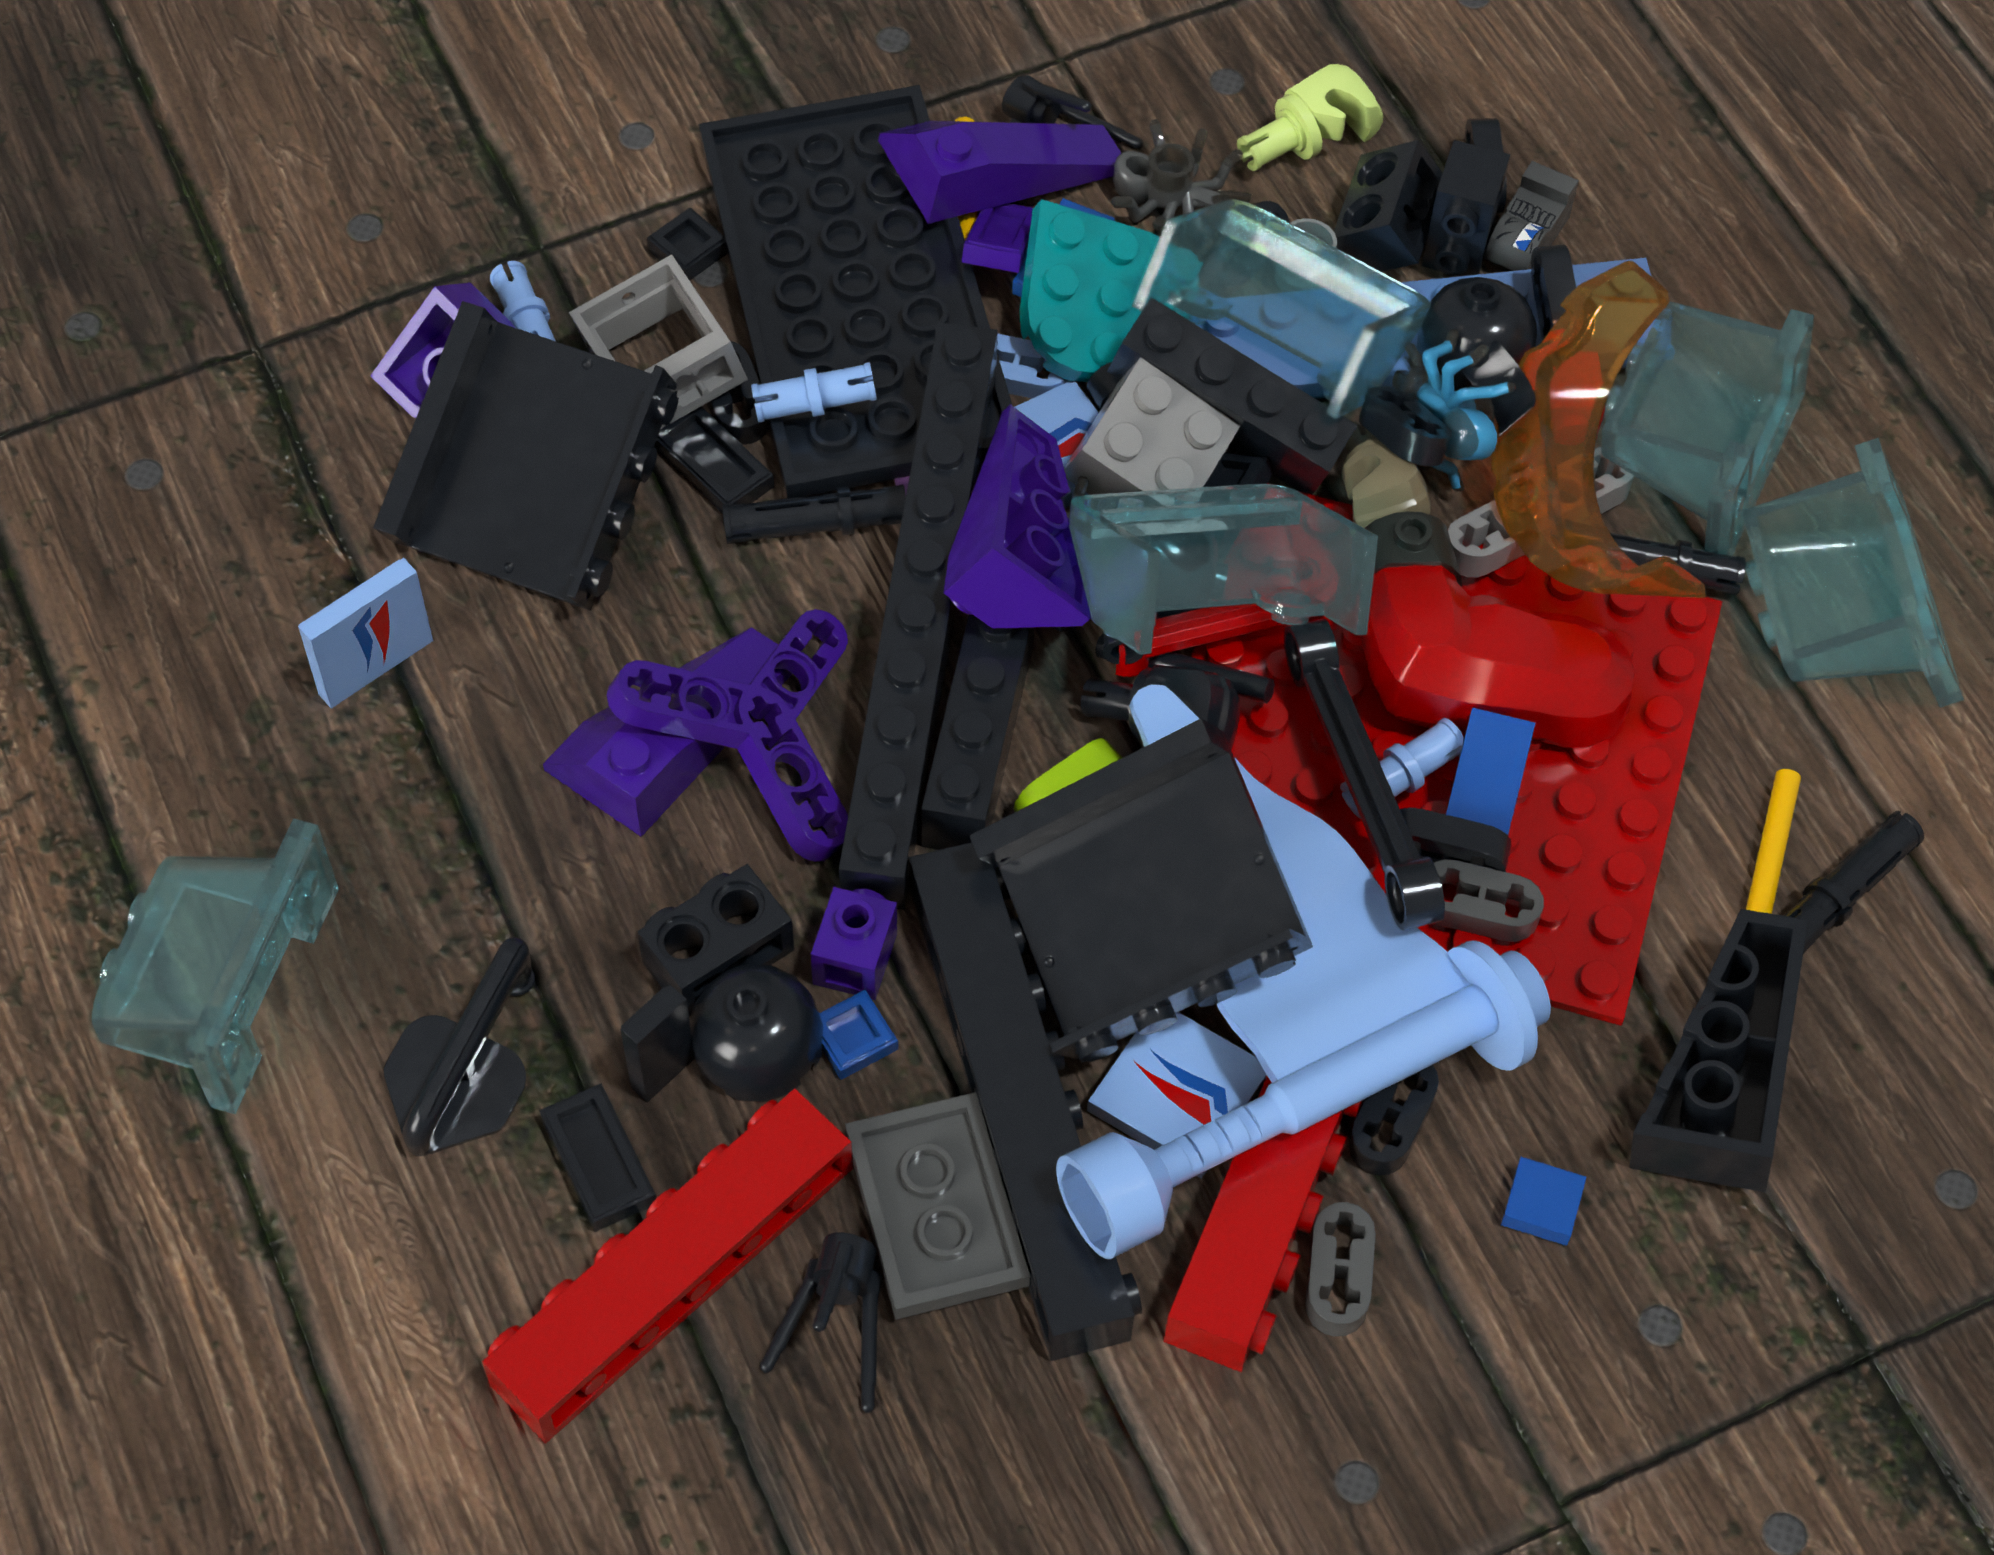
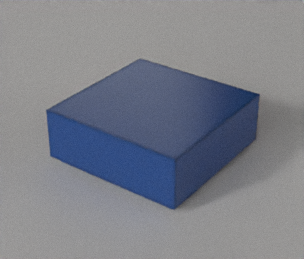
[819,990,898,1080]
[1501,1157,1587,1246]

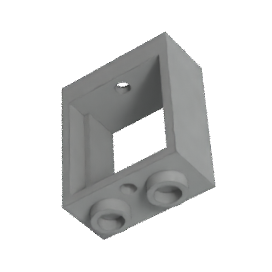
[569,254,748,429]

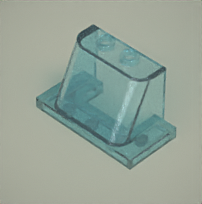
[1601,300,1814,556]
[1742,437,1964,707]
[92,818,339,1114]

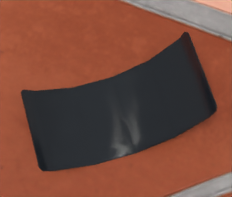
[1462,340,1536,438]

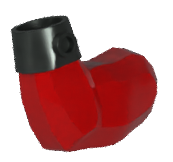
[1357,511,1635,747]

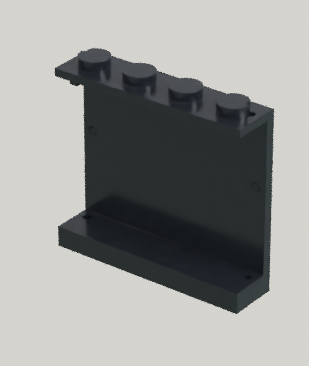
[373,301,679,611]
[969,718,1313,1063]

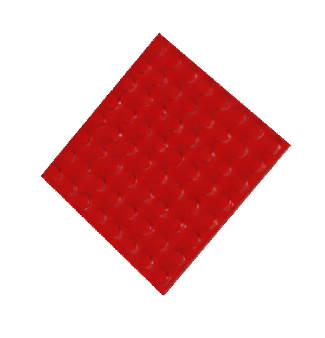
[1192,483,1723,1026]

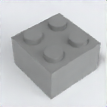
[1064,357,1240,529]

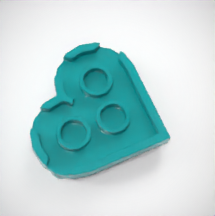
[1019,199,1196,382]

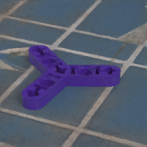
[606,609,848,862]

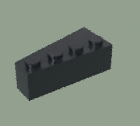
[1629,909,1808,1193]

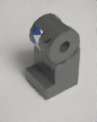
[1485,161,1579,271]

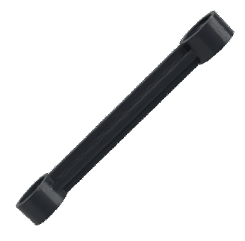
[1284,619,1445,930]

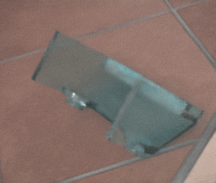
[1132,200,1431,419]
[1069,484,1378,654]

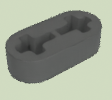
[1434,859,1544,942]
[1305,1202,1376,1337]

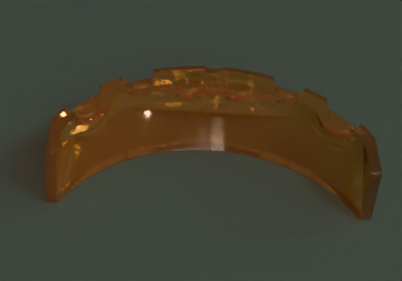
[1491,261,1706,598]

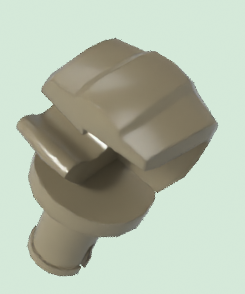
[1342,421,1431,539]

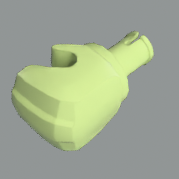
[1237,64,1383,171]

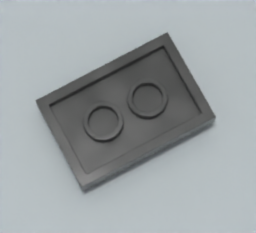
[845,1092,1030,1320]

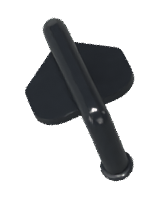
[384,937,535,1156]

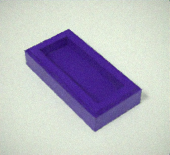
[962,203,1033,273]

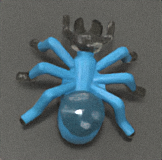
[1385,330,1516,491]

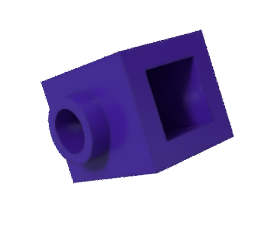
[811,887,897,1000]

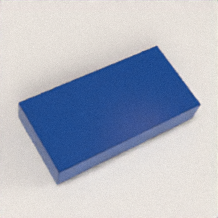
[1446,707,1535,835]

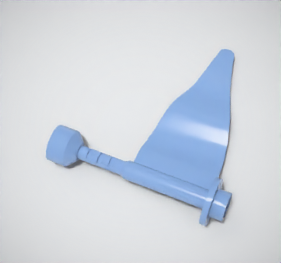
[1056,684,1551,1259]

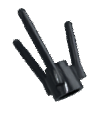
[1002,75,1144,192]
[760,1232,884,1413]

